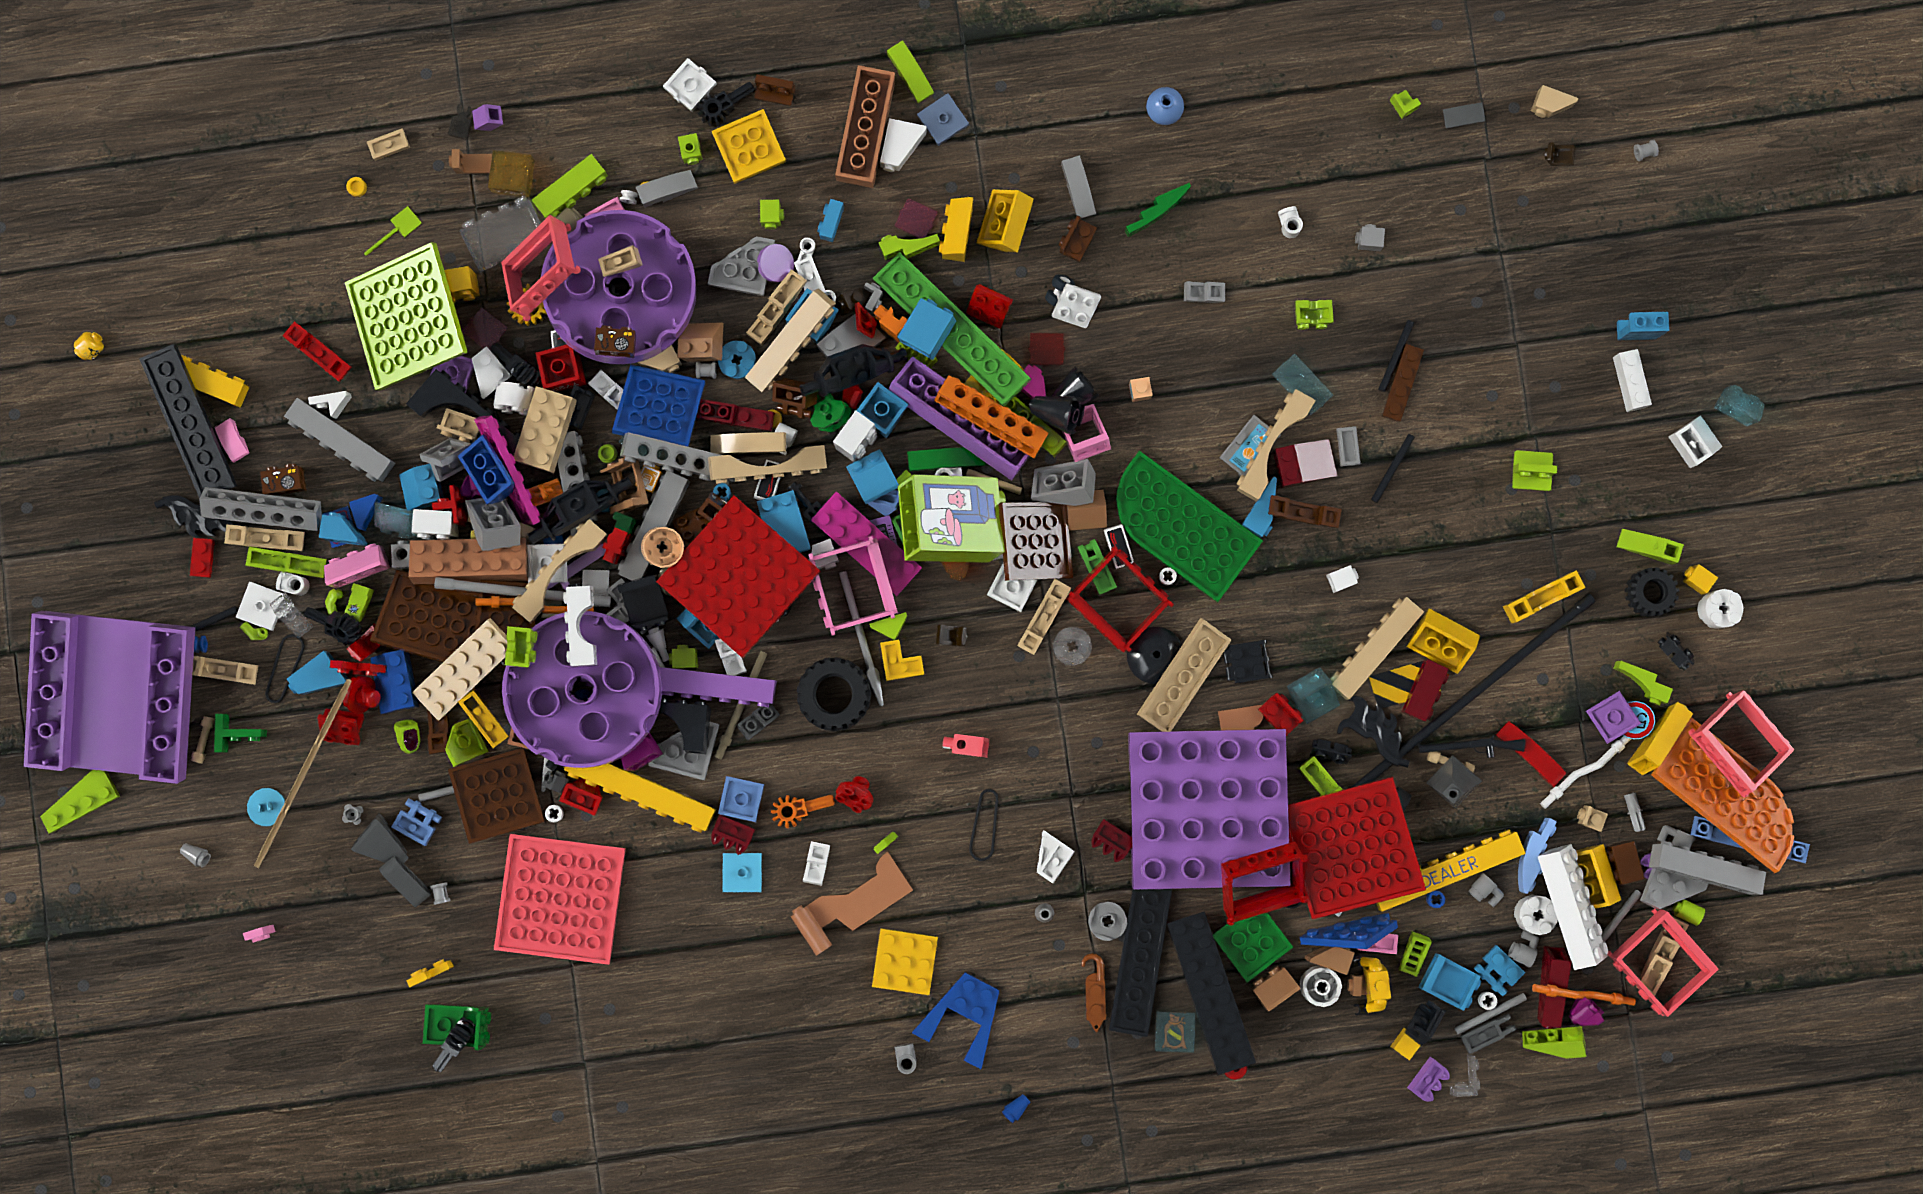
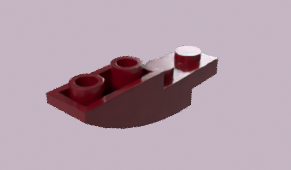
[696,399,775,432]

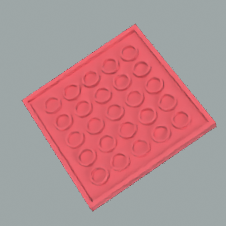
[494,834,626,965]

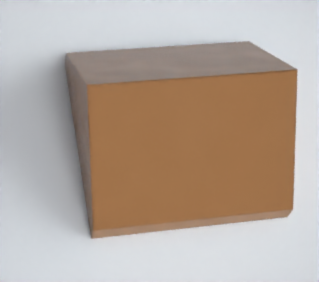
[1067,490,1107,531]

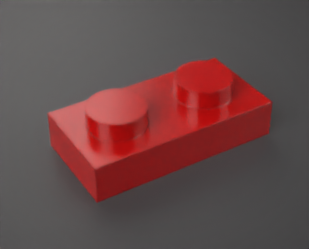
[190,538,215,578]

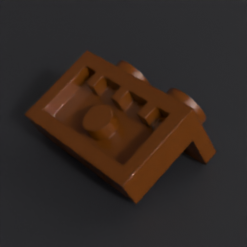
[754,74,795,106]
[1058,215,1097,263]

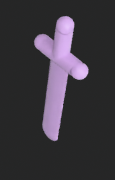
[547,544,606,590]

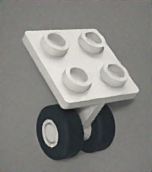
[1045,274,1101,328]

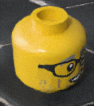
[74,332,104,360]

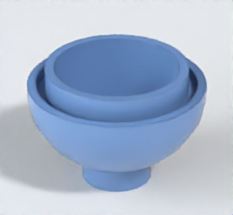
[1146,87,1184,125]

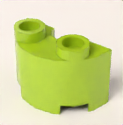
[1295,300,1334,330]
[505,626,538,667]

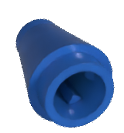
[1002,1094,1031,1123]

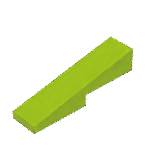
[246,547,327,578]
[1297,756,1343,795]

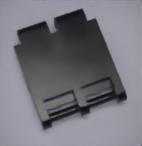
[1223,640,1273,683]

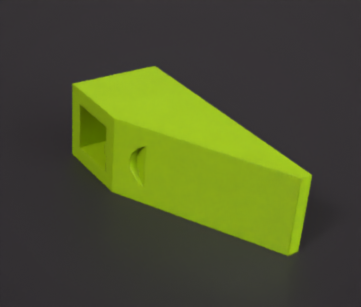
[1616,529,1684,565]
[1522,1026,1586,1059]

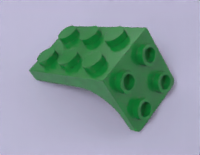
[423,1004,491,1051]

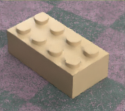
[514,386,577,473]

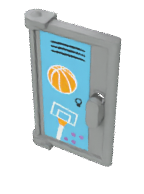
[1219,415,1281,476]

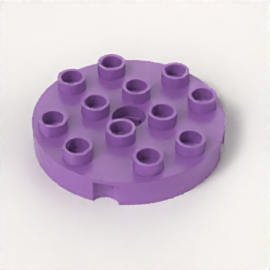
[541,210,696,364]
[502,611,662,768]

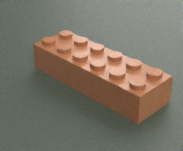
[835,65,896,188]
[409,538,529,584]

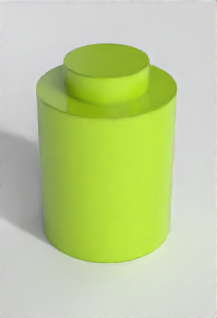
[1672,899,1705,926]

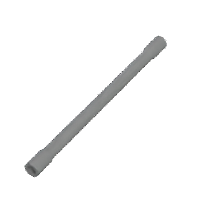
[434,577,611,607]

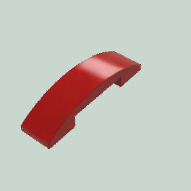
[283,321,352,382]
[1496,721,1566,787]

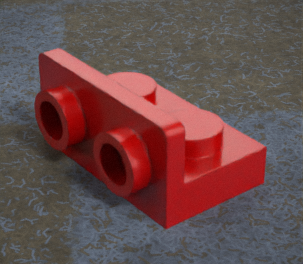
[1258,693,1304,736]

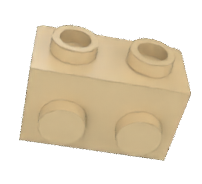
[437,408,480,443]

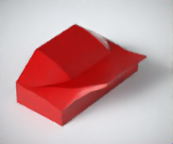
[559,778,603,816]

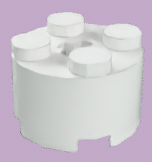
[494,382,535,416]
[1697,589,1744,629]
[1514,894,1558,935]
[1300,966,1342,1007]

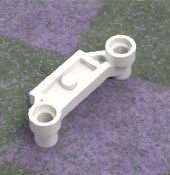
[794,238,836,302]

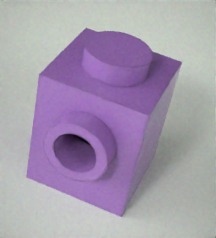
[472,104,503,131]

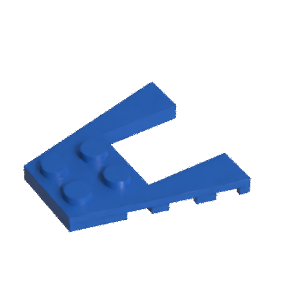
[912,972,999,1069]

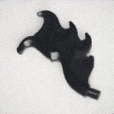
[154,489,241,538]
[1337,696,1410,768]

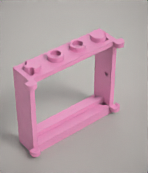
[809,536,898,636]

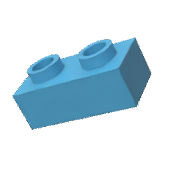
[817,199,844,243]

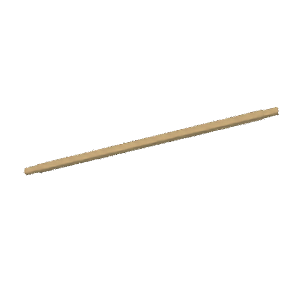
[254,679,352,868]

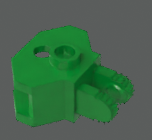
[810,393,852,433]

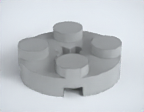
[1088,901,1127,941]

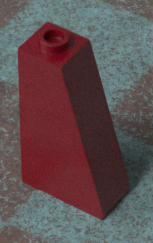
[1537,946,1572,1029]

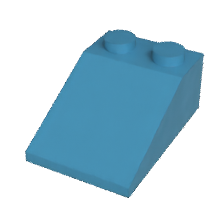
[757,490,811,553]

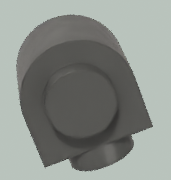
[542,770,569,793]

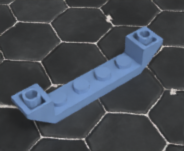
[1690,816,1810,863]

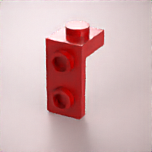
[347,623,381,662]

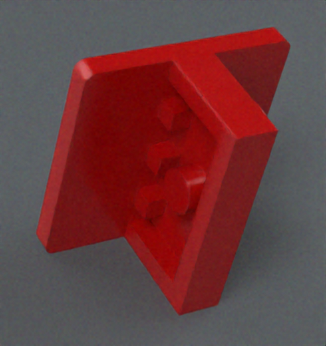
[966,284,1013,328]
[432,485,468,527]
[317,708,364,746]

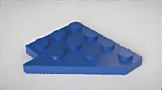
[1300,913,1398,949]

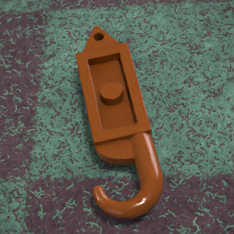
[1081,953,1106,1032]

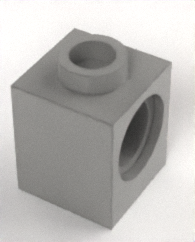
[391,541,410,569]

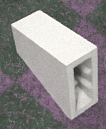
[880,118,927,172]

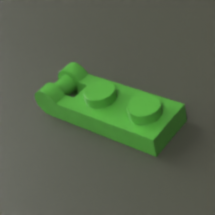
[1077,539,1117,595]

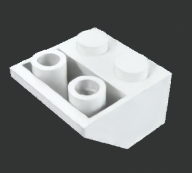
[1668,415,1722,468]
[412,509,459,540]

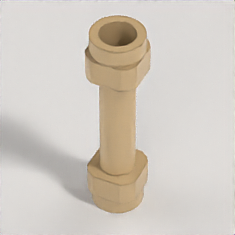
[191,716,215,764]
[1427,752,1475,772]

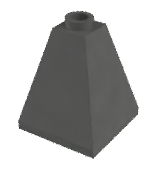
[1426,755,1482,809]
[351,813,409,863]

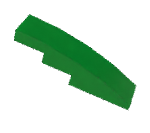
[1125,183,1191,237]
[907,447,986,472]

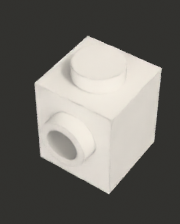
[1326,565,1359,593]

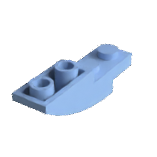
[1518,818,1556,894]

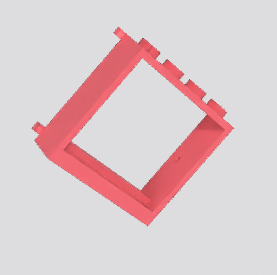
[501,215,581,321]
[1689,690,1794,797]
[1607,908,1719,1017]

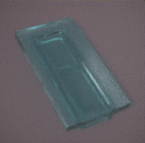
[1272,354,1333,416]

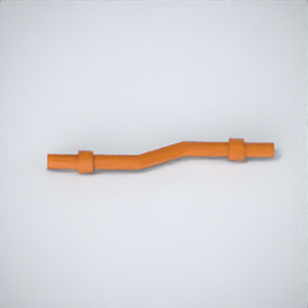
[475,596,594,614]
[1532,984,1636,1006]

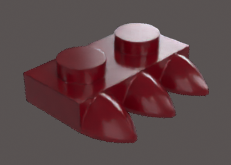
[711,815,756,855]
[1091,819,1132,862]

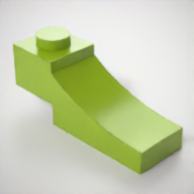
[879,234,940,260]
[1613,661,1673,706]

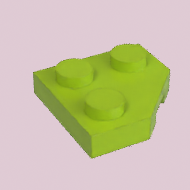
[445,718,489,767]

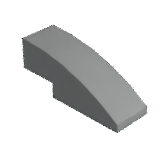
[1061,155,1096,219]
[636,170,698,208]

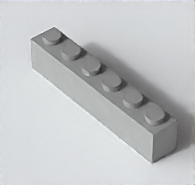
[284,398,396,482]
[618,471,690,581]
[1649,841,1766,895]

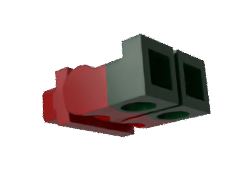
[602,511,639,565]

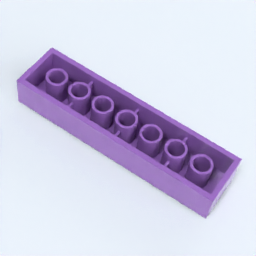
[888,356,1030,481]

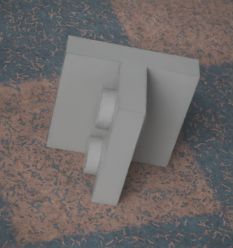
[419,438,471,482]

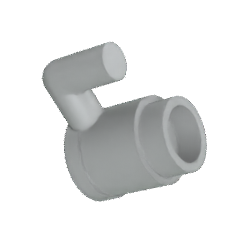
[1657,825,1695,848]
[1468,873,1504,908]
[1508,930,1539,967]

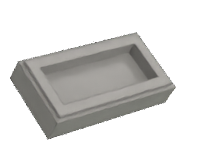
[1336,426,1361,467]

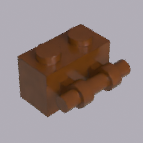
[772,378,818,419]

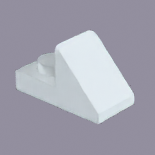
[308,391,352,419]

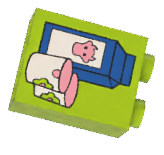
[898,475,1006,562]

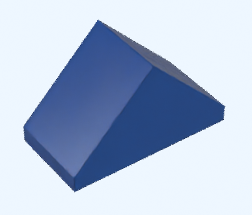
[349,494,383,531]

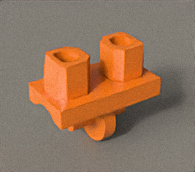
[528,478,563,507]

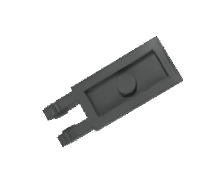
[1460,1014,1517,1054]

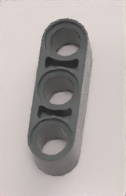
[379,856,431,907]

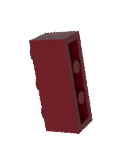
[1401,659,1449,722]

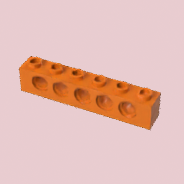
[934,375,1049,458]

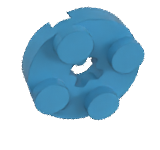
[718,341,756,380]

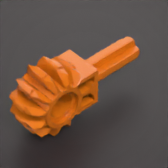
[771,795,835,828]

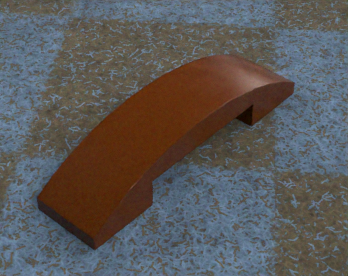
[1268,495,1341,528]
[423,678,450,754]

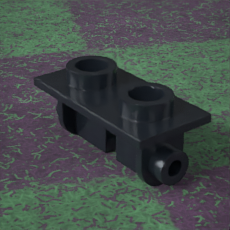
[1657,632,1695,670]
[1310,738,1352,764]

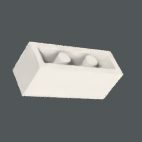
[1613,349,1652,412]

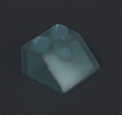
[1714,385,1765,426]
[375,502,417,539]
[1287,667,1340,724]

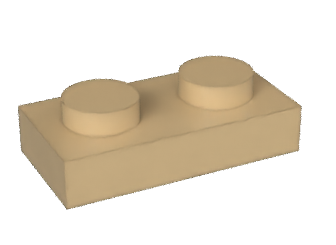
[367,129,410,161]

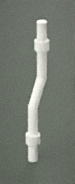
[1540,736,1631,809]

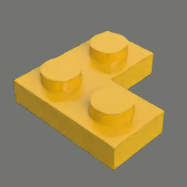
[880,640,924,681]
[406,959,454,988]

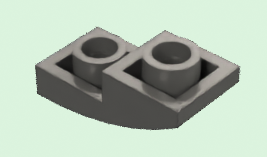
[1443,102,1486,129]
[737,704,780,741]

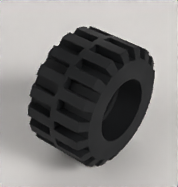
[1625,567,1679,617]

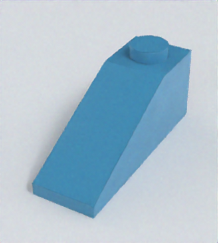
[1242,476,1277,538]

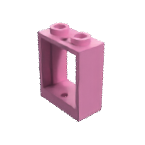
[1062,404,1111,462]

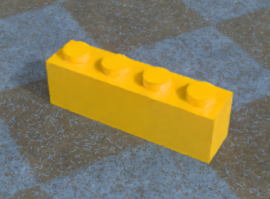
[181,355,249,408]

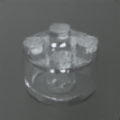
[1052,627,1092,666]

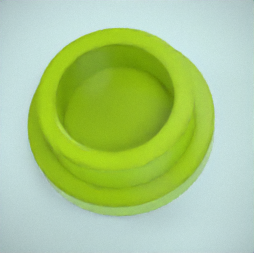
[598,444,618,463]

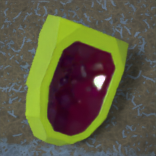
[394,720,420,754]

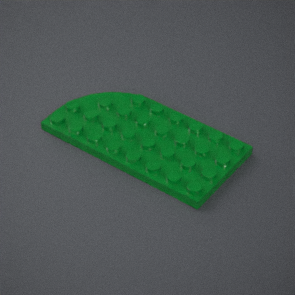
[1116,451,1263,603]

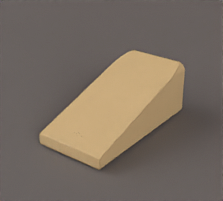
[598,245,643,277]

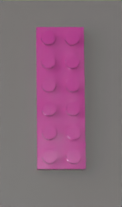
[474,416,540,525]
[811,492,922,596]

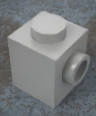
[1355,224,1385,251]

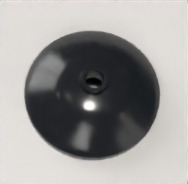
[1127,627,1182,684]

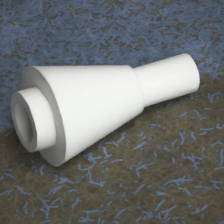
[646,626,669,662]

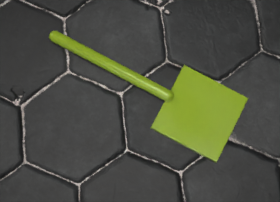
[364,206,422,256]

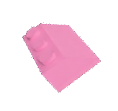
[324,544,391,588]

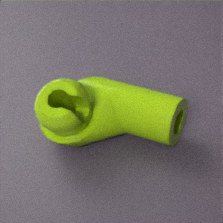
[325,589,343,615]
[240,621,268,640]

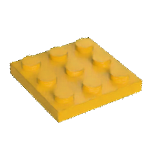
[712,109,786,184]
[872,928,938,995]

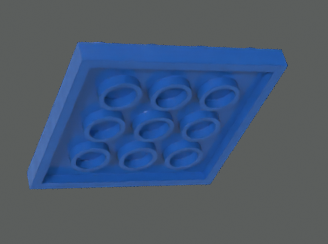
[612,365,705,447]

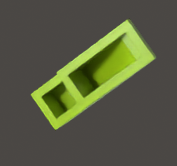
[887,40,934,104]

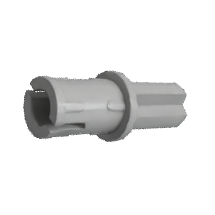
[1624,793,1646,832]

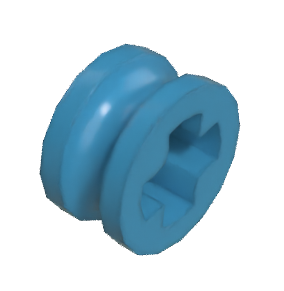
[713,483,731,501]

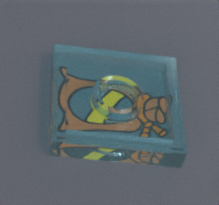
[1155,1011,1195,1053]

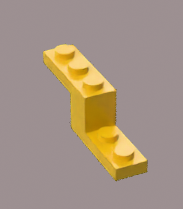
[458,688,509,748]

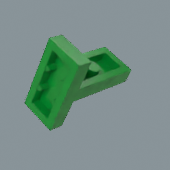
[214,714,267,752]

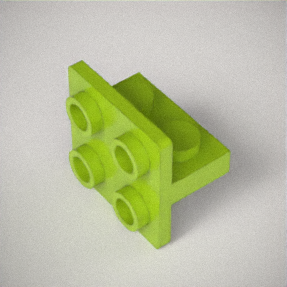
[1512,450,1557,491]

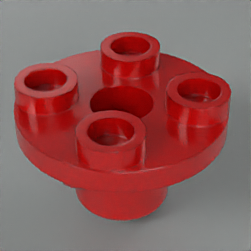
[343,676,381,714]
[835,776,874,813]

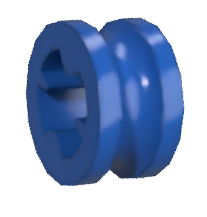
[194,636,208,653]
[1426,890,1445,908]

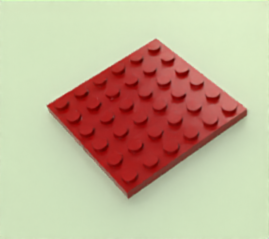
[656,496,821,658]
[1288,776,1426,919]

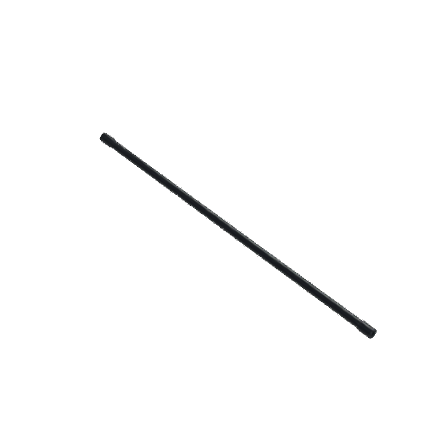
[1350,593,1596,788]

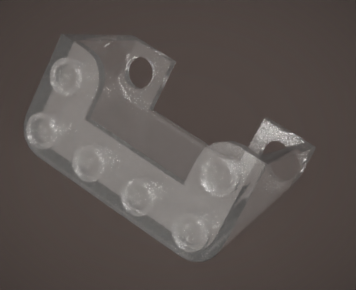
[459,195,542,272]

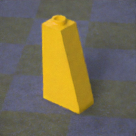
[1627,702,1693,775]

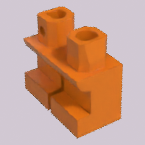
[874,304,907,343]

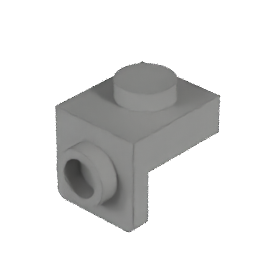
[864,282,883,314]

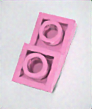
[215,418,249,463]

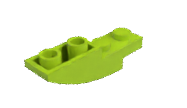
[999,397,1067,457]

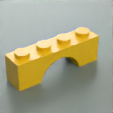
[1503,570,1585,624]

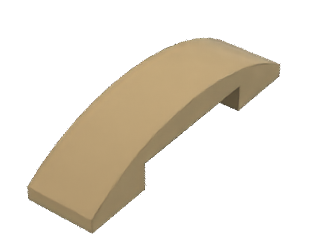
[224,524,305,551]
[1017,579,1071,655]
[192,656,258,684]

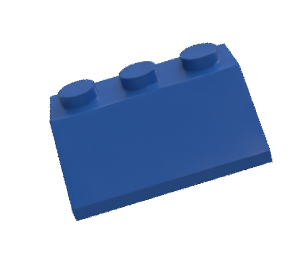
[458,434,514,504]
[370,650,419,714]

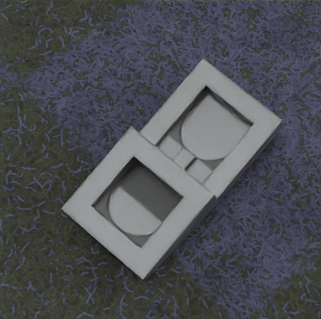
[1184,281,1225,303]

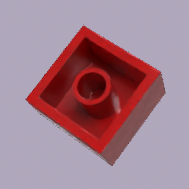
[536,344,586,392]

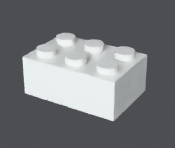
[833,411,877,462]

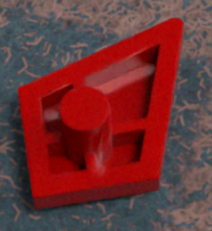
[855,302,877,339]
[842,385,863,409]

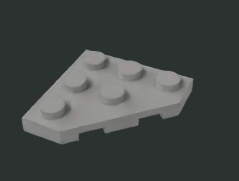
[708,236,775,297]
[648,722,720,780]
[1640,868,1708,909]

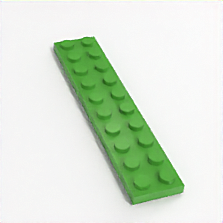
[873,252,1031,407]

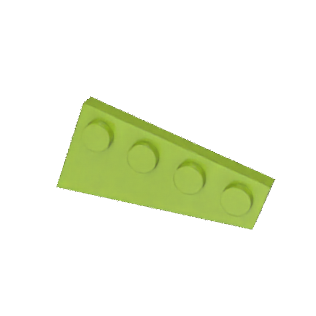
[40,770,120,834]

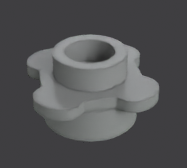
[342,804,363,825]

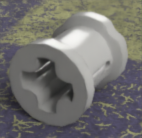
[1634,140,1659,161]
[696,361,717,379]
[430,882,451,905]

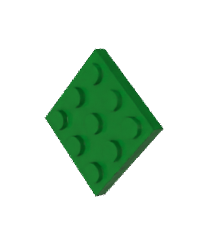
[1212,913,1293,982]

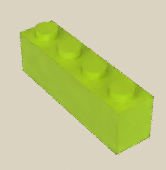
[532,154,608,218]

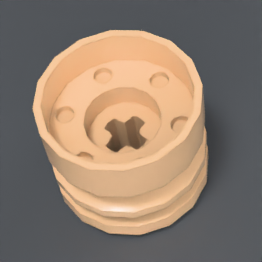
[641,527,684,568]

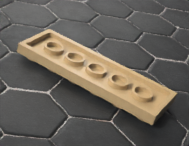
[412,618,507,721]
[1137,618,1231,732]

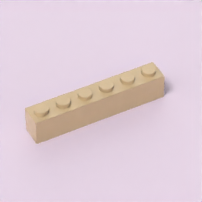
[745,289,836,392]
[1329,597,1424,700]

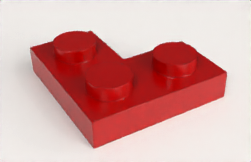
[330,660,386,676]

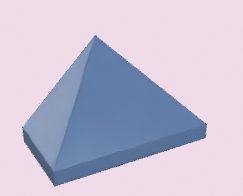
[868,490,899,516]

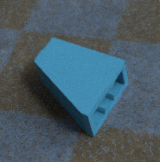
[287,651,349,695]

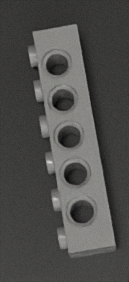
[557,431,598,536]
[620,432,740,485]
[200,487,322,531]

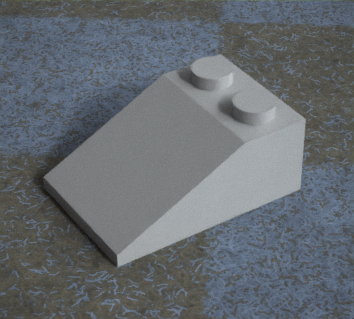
[817,314,886,358]
[1031,459,1096,506]
[465,498,521,551]

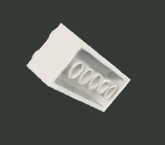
[1538,844,1608,970]

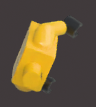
[1350,954,1391,1016]

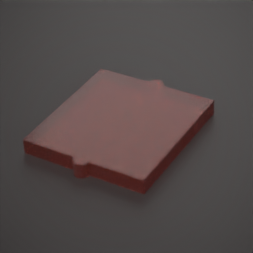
[1028,333,1065,365]

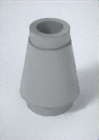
[180,843,211,867]
[1035,903,1054,923]

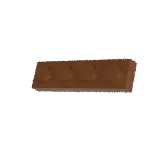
[1381,344,1424,422]

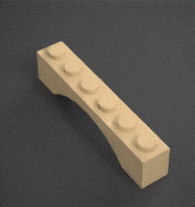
[1236,389,1316,502]
[708,445,827,484]
[512,519,607,624]

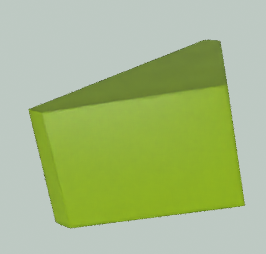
[869,612,907,640]

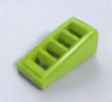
[1399,931,1432,977]

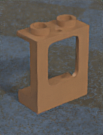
[600,457,649,515]

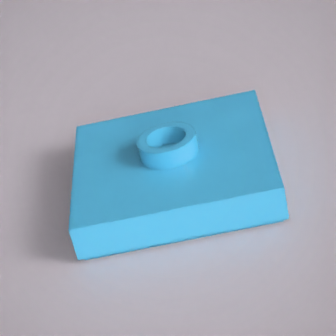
[723,853,762,892]

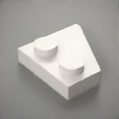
[472,346,512,399]
[1037,831,1075,884]

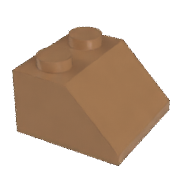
[677,323,724,362]
[1304,946,1355,975]
[1251,966,1301,1011]

